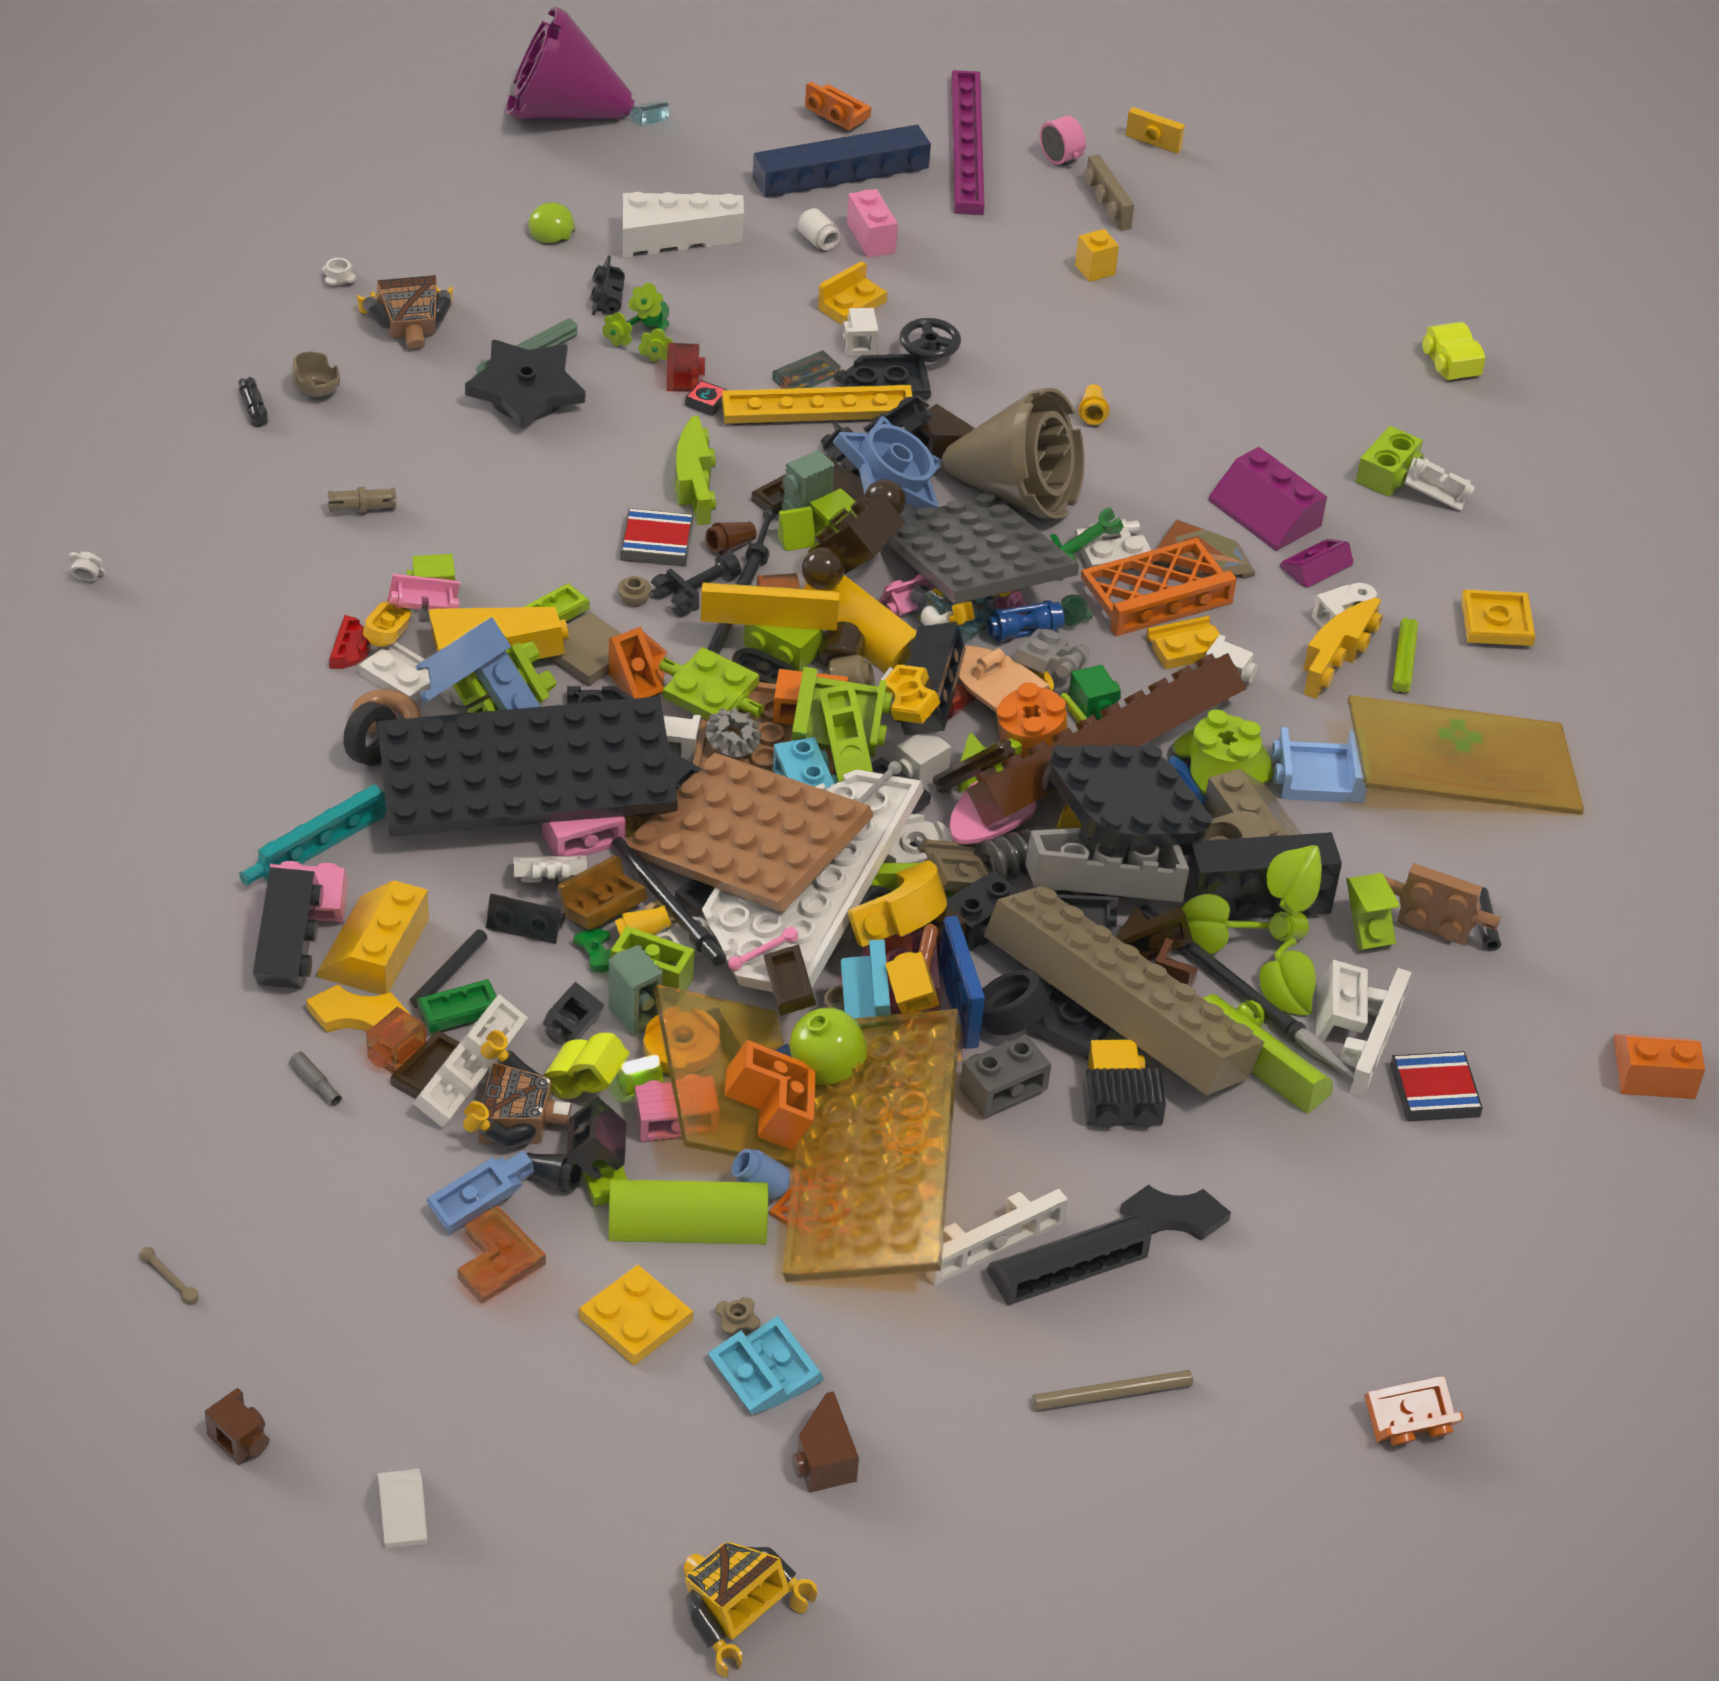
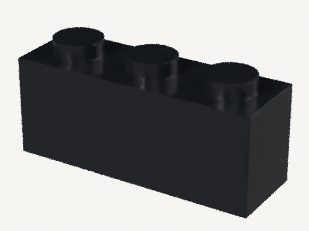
[253,867,324,989]

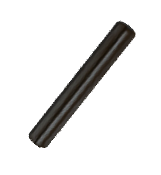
[932,739,1015,793]

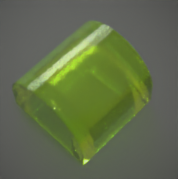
[616,1055,663,1097]

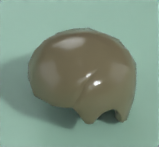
[291,351,340,398]

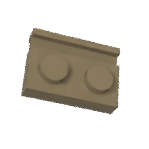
[917,839,990,891]

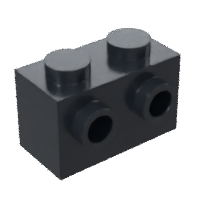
[947,870,1020,952]

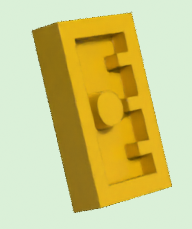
[818,261,887,325]

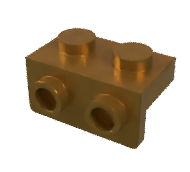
[558,855,648,930]

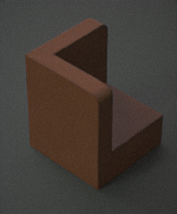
[1155,938,1198,987]

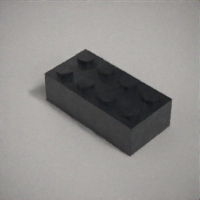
[1184,832,1342,920]

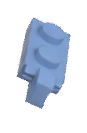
[426,1150,534,1234]

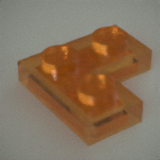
[457,1205,546,1304]

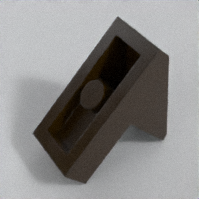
[1116,907,1193,960]

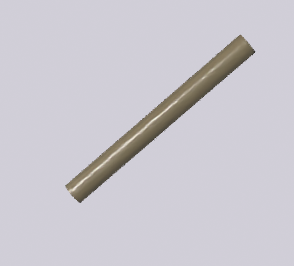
[1032,1370,1193,1411]

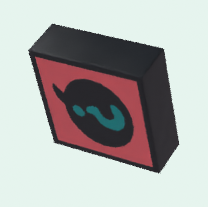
[685,380,727,416]

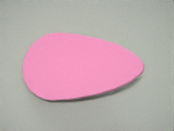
[949,781,1036,844]

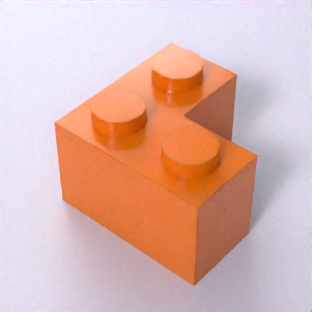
[725,1040,815,1150]

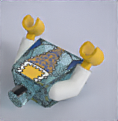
[910,584,1011,644]

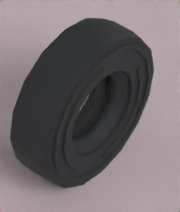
[343,702,397,766]

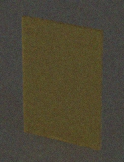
[654,984,810,1171]

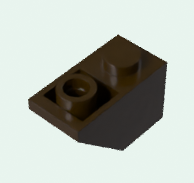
[912,404,975,459]

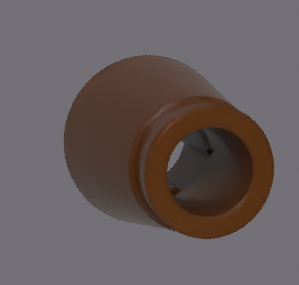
[705,521,757,555]

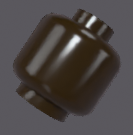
[818,621,866,668]

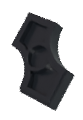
[1120,1184,1231,1240]

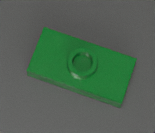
[417,979,497,1034]

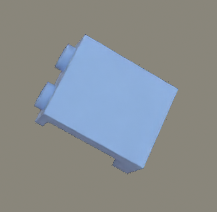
[1272,727,1370,803]

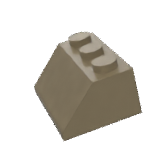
[1204,769,1301,836]

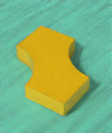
[884,664,940,724]
[306,984,411,1040]

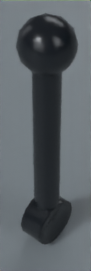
[757,509,776,545]

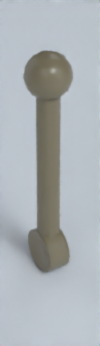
[139,1247,199,1305]

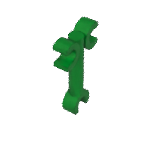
[1050,507,1124,580]

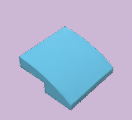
[708,1316,824,1415]

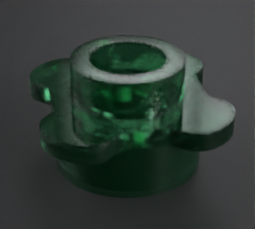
[1061,594,1093,627]

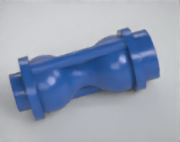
[987,600,1064,643]

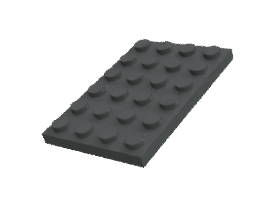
[887,493,1078,604]

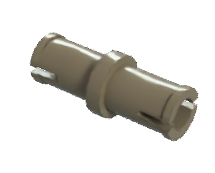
[328,487,396,513]

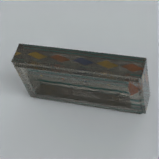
[772,350,841,389]

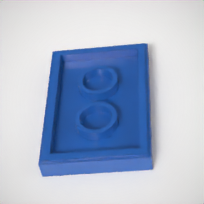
[938,916,985,1049]

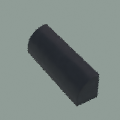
[987,1214,1152,1306]

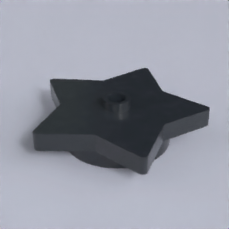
[465,340,586,428]

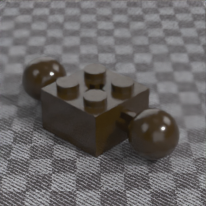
[802,479,906,590]

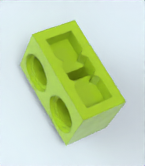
[1356,425,1424,497]

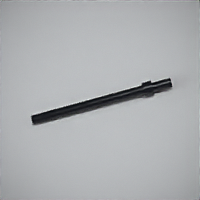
[611,837,726,966]

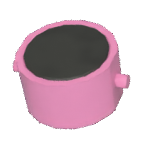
[1039,115,1086,165]

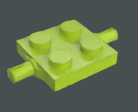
[659,647,764,721]

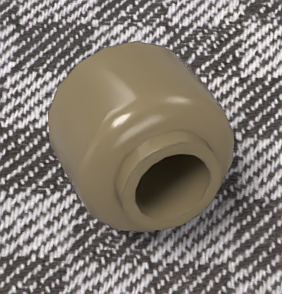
[823,654,875,686]

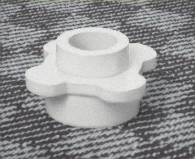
[322,258,356,286]
[69,552,105,582]

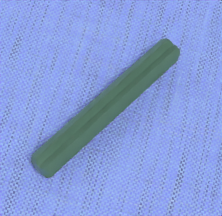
[476,318,578,375]

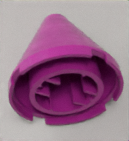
[506,6,635,119]

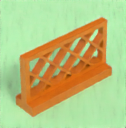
[1081,538,1237,636]

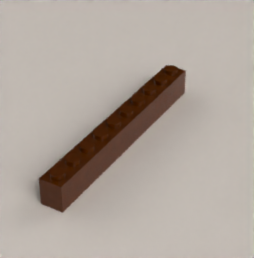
[966,653,1247,827]

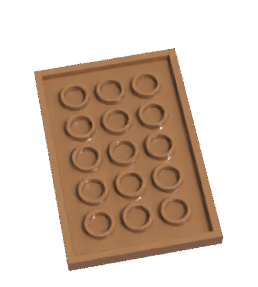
[626,752,874,913]

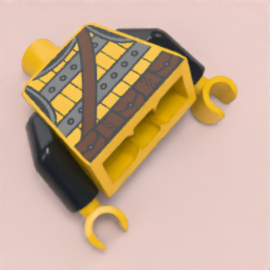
[683,1542,817,1677]

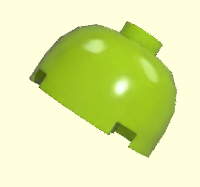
[789,1007,868,1085]

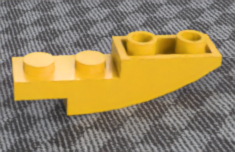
[1303,597,1383,699]

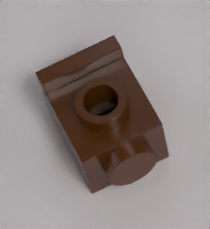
[205,1387,270,1465]

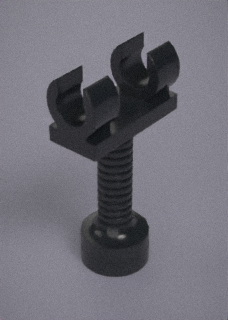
[650,551,741,617]

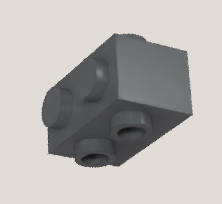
[960,1034,1051,1117]

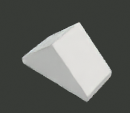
[377,1469,428,1549]

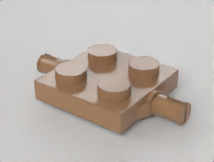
[1384,863,1501,946]

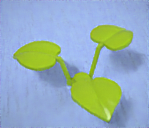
[1182,845,1322,1015]

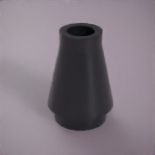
[526,1152,582,1192]

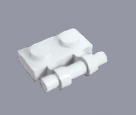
[1074,519,1153,570]

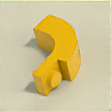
[847,860,948,947]

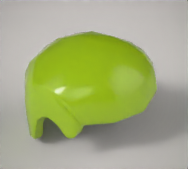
[528,202,575,244]

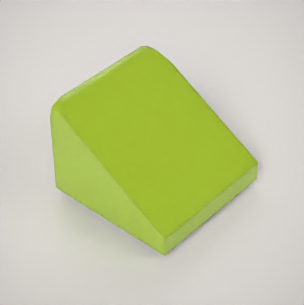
[778,506,815,551]

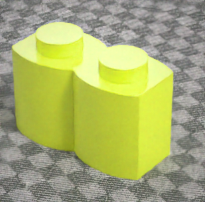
[1422,322,1486,380]
[543,1033,630,1099]

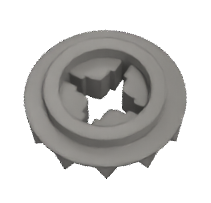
[705,707,762,757]

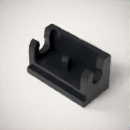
[566,1096,627,1179]

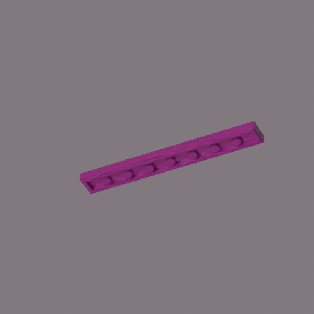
[951,70,985,215]

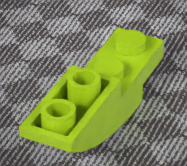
[675,415,716,525]
[819,683,873,782]

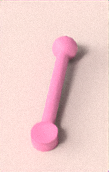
[728,927,798,971]

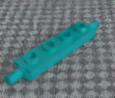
[239,784,386,886]

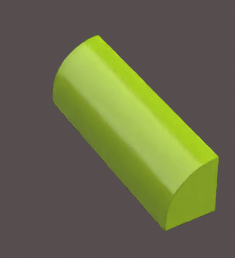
[1203,994,1333,1114]
[608,1179,768,1245]

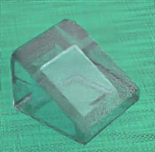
[631,100,669,126]

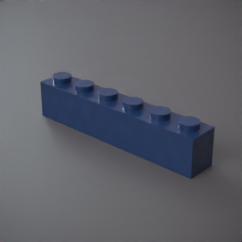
[753,124,931,197]

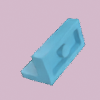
[841,939,891,1026]

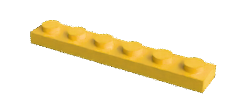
[722,385,912,424]

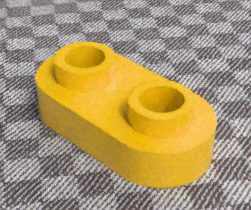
[363,601,411,647]

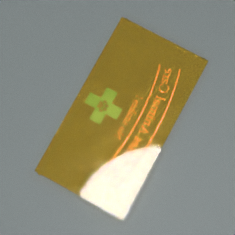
[1347,695,1584,815]

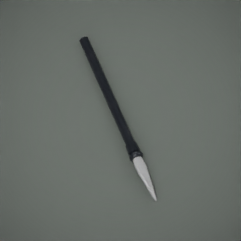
[1140,904,1354,1078]

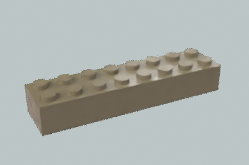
[984,886,1264,1096]

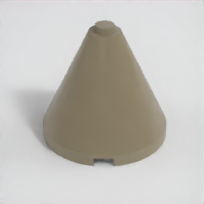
[942,388,1085,519]

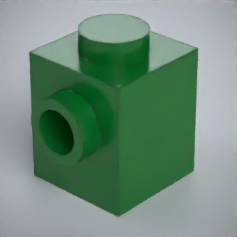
[1068,664,1121,720]

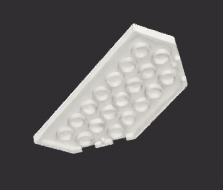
[702,770,924,992]

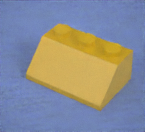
[317,880,429,995]

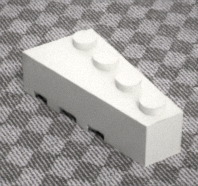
[622,192,744,259]

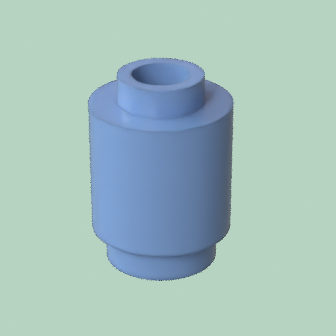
[731,1149,790,1201]

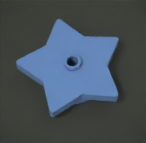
[833,416,942,509]

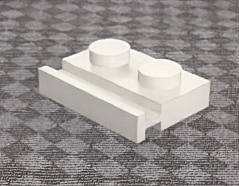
[359,642,431,702]

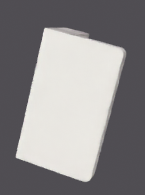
[1316,960,1368,1042]

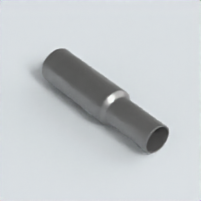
[289,1051,342,1106]

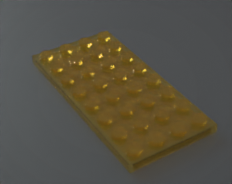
[782,1009,961,1282]

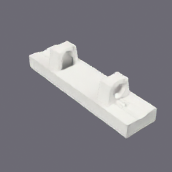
[1340,968,1412,1098]
[926,1189,1068,1286]

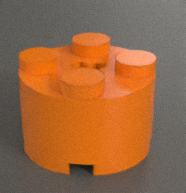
[996,682,1068,758]

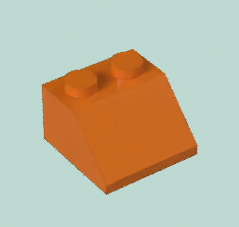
[1613,1033,1705,1099]

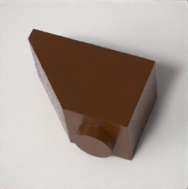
[792,1391,859,1493]

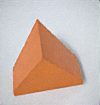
[608,626,667,698]

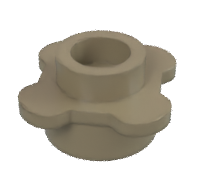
[716,1297,760,1336]

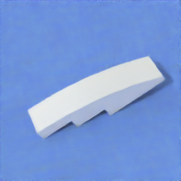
[412,994,528,1128]

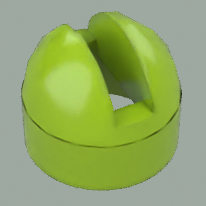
[1237,1000,1265,1028]

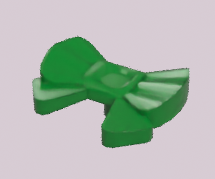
[573,929,611,972]

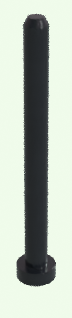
[707,543,770,655]

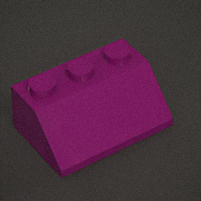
[1208,447,1327,551]

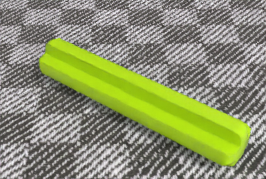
[1392,617,1418,694]

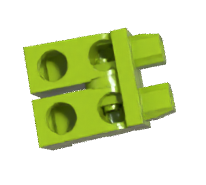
[453,641,557,713]

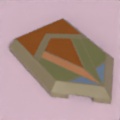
[1155,519,1255,578]

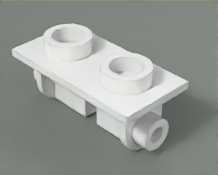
[1404,458,1475,512]

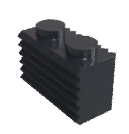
[1083,1068,1166,1128]

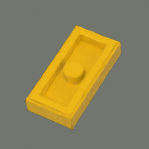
[1125,107,1185,154]

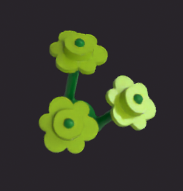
[602,283,673,362]

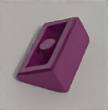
[1280,539,1353,587]

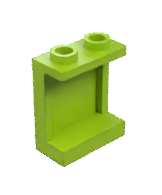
[792,667,892,757]

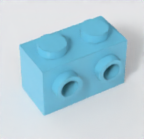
[773,737,838,788]

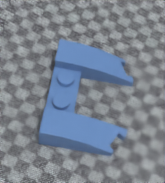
[416,617,541,710]

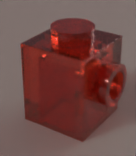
[666,343,705,392]

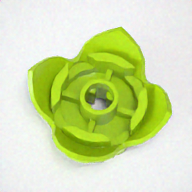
[1172,709,1273,796]

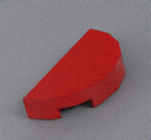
[329,615,371,669]

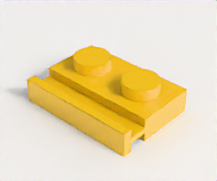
[1146,616,1220,670]

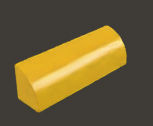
[804,575,917,673]
[700,582,839,631]

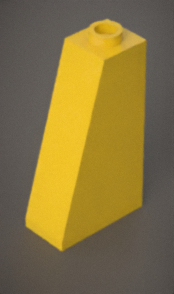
[428,607,569,659]

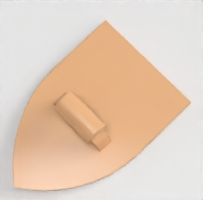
[958,645,1049,713]

